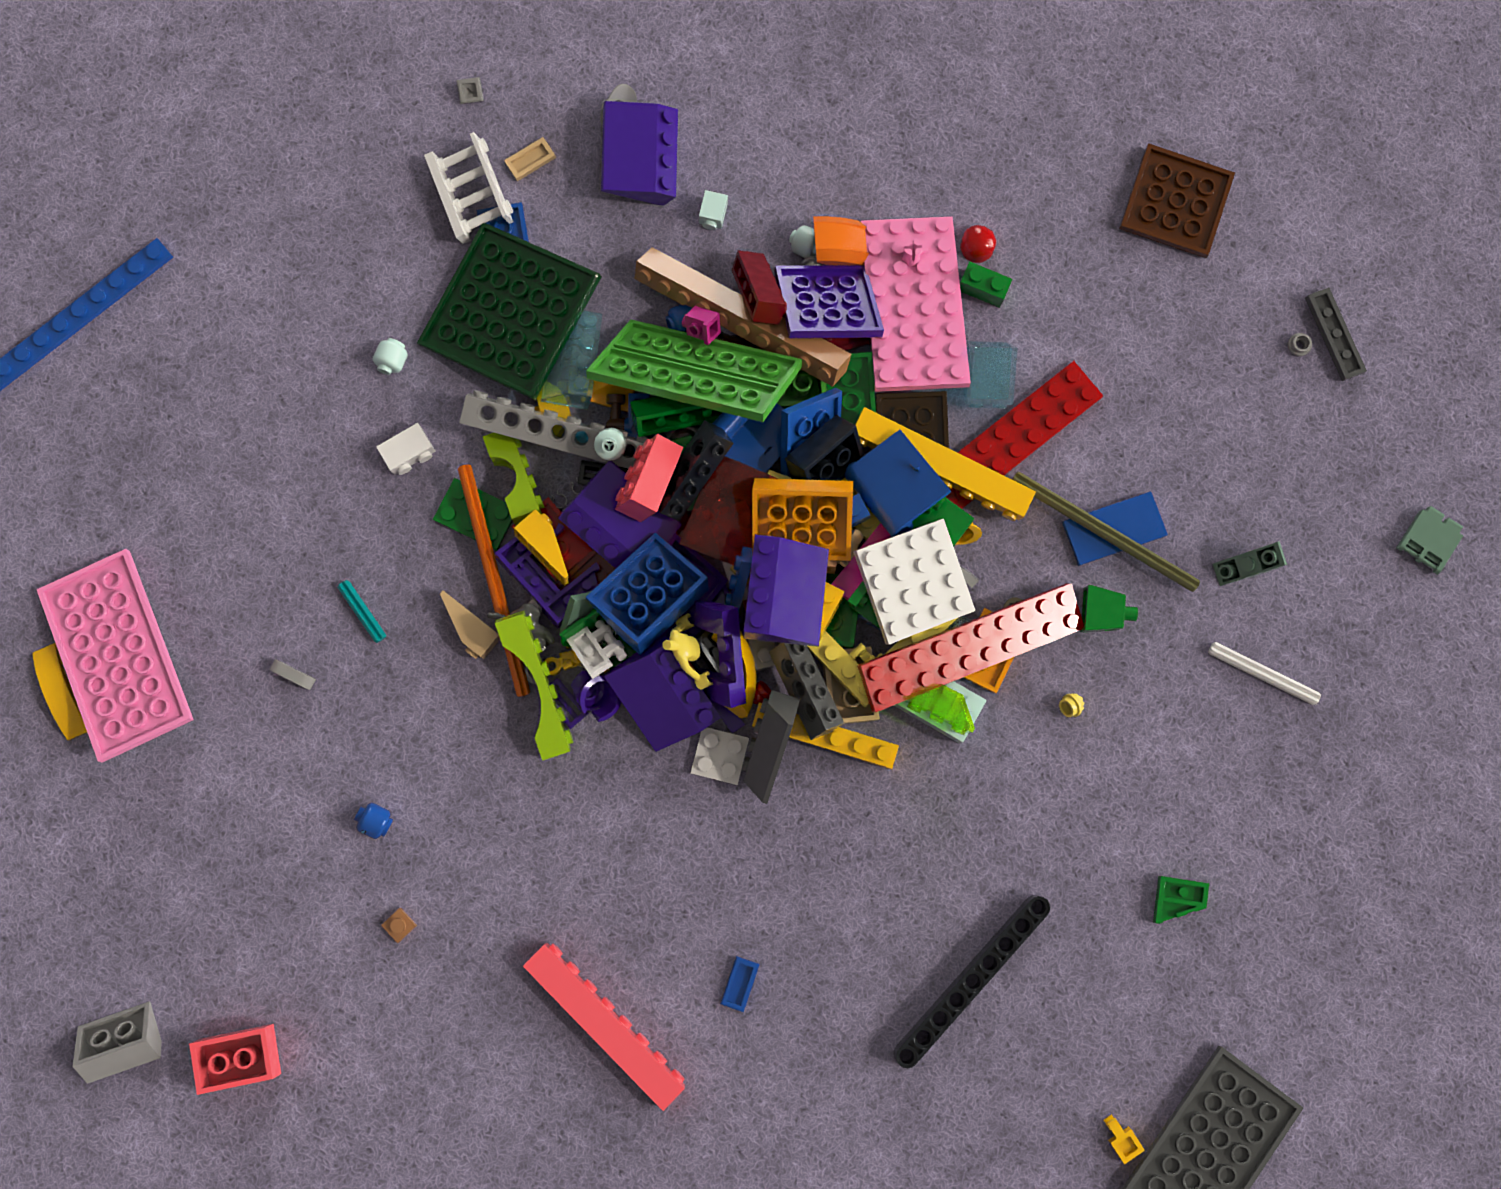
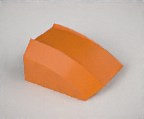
[813,216,869,265]

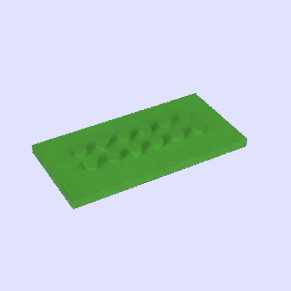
[586,319,802,422]

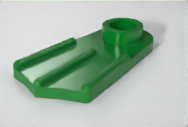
[560,608,605,647]

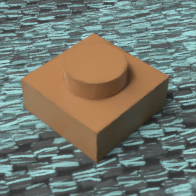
[381,908,417,943]

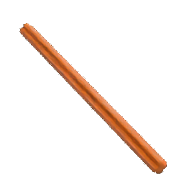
[458,464,530,697]

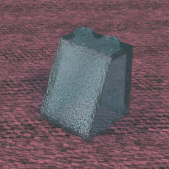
[963,341,1018,409]

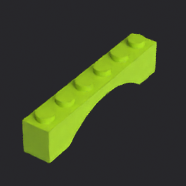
[495,611,574,761]

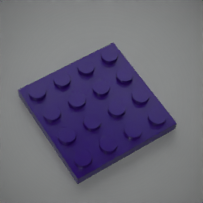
[774,265,884,338]

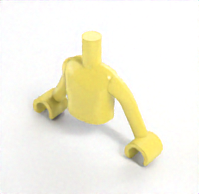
[663,613,713,690]

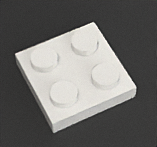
[691,727,749,785]

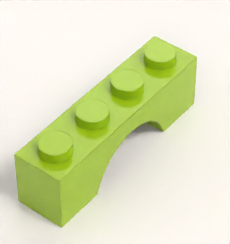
[483,432,545,526]

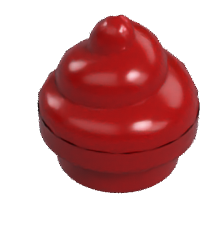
[753,681,771,704]

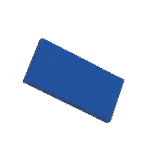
[1062,491,1168,566]

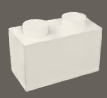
[376,423,436,475]

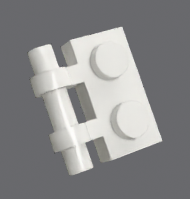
[567,620,627,679]

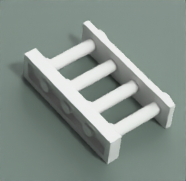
[424,132,513,244]

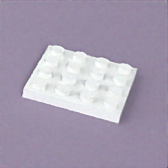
[853,519,975,645]

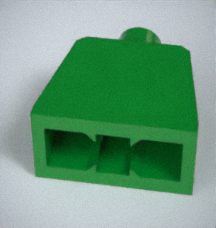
[1080,585,1138,633]

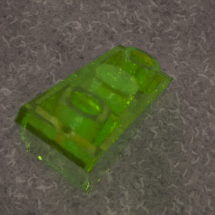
[905,684,975,735]

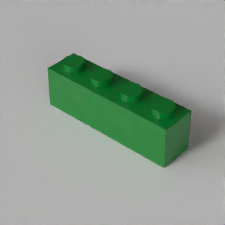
[630,396,722,437]

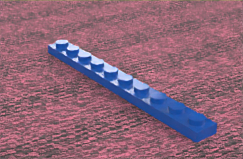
[0,238,173,391]

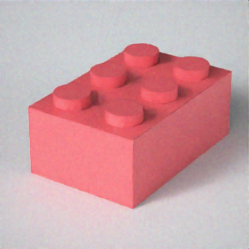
[615,434,683,522]
[189,1024,281,1095]

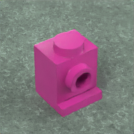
[682,306,721,345]

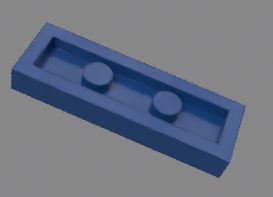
[724,547,752,613]

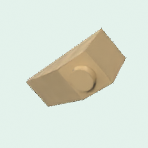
[440,591,500,659]

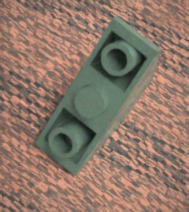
[1213,542,1287,586]

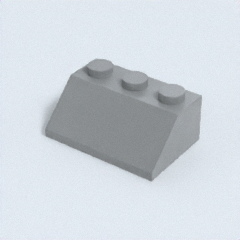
[72,1001,162,1084]

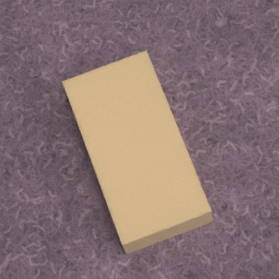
[504,137,556,181]

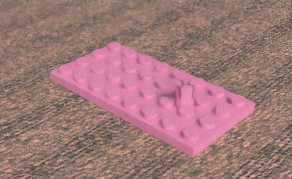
[861,217,971,392]
[37,549,194,763]

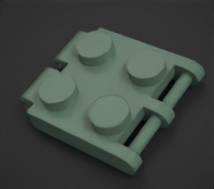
[1396,506,1463,575]

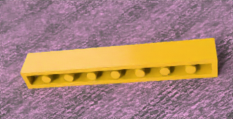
[855,407,1036,521]

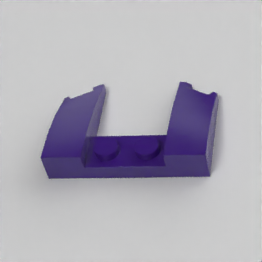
[495,523,600,629]
[691,599,746,708]

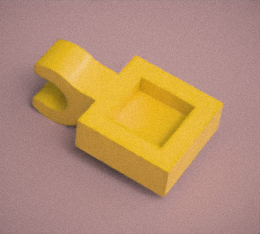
[1104,1114,1145,1164]

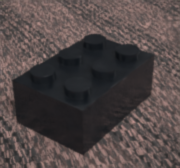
[785,415,864,481]

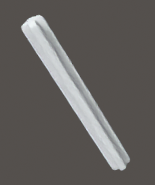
[1208,642,1321,705]

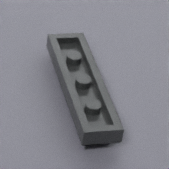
[1305,287,1367,381]

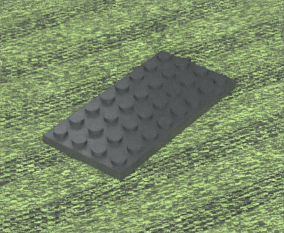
[1122,1046,1303,1189]

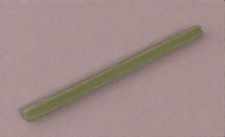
[1012,472,1200,592]

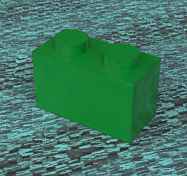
[960,261,1012,308]

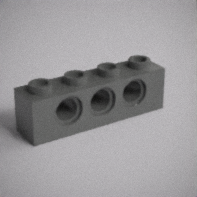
[769,643,844,740]

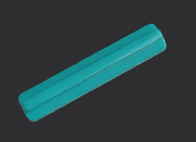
[337,580,386,643]

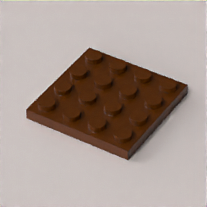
[1119,143,1235,259]

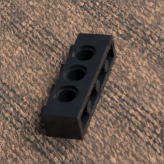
[658,420,734,521]

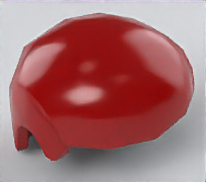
[960,225,996,263]

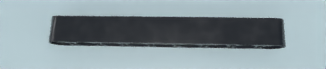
[894,895,1050,1069]

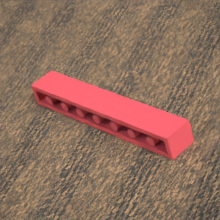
[523,943,685,1111]

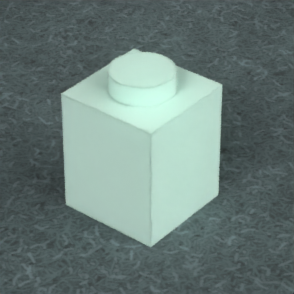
[699,190,728,230]

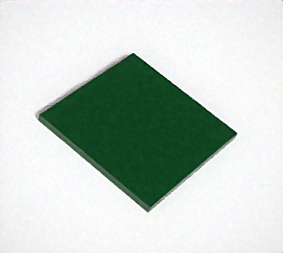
[417,223,602,400]

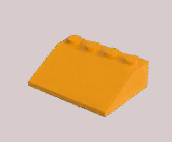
[752,478,853,561]

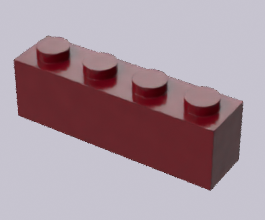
[732,250,787,325]

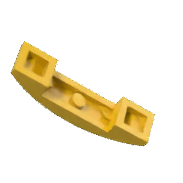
[33,643,87,741]

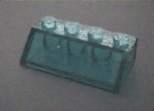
[541,310,602,410]

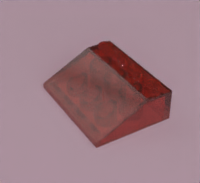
[679,457,778,573]

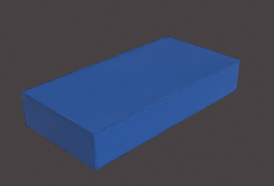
[720,956,760,1012]

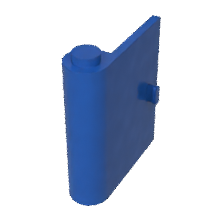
[712,403,784,492]
[844,429,951,537]

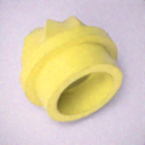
[1059,693,1084,717]

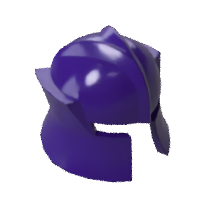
[571,669,621,722]

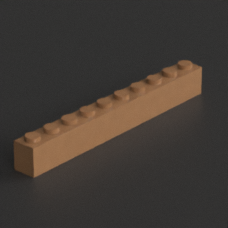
[634,247,851,387]

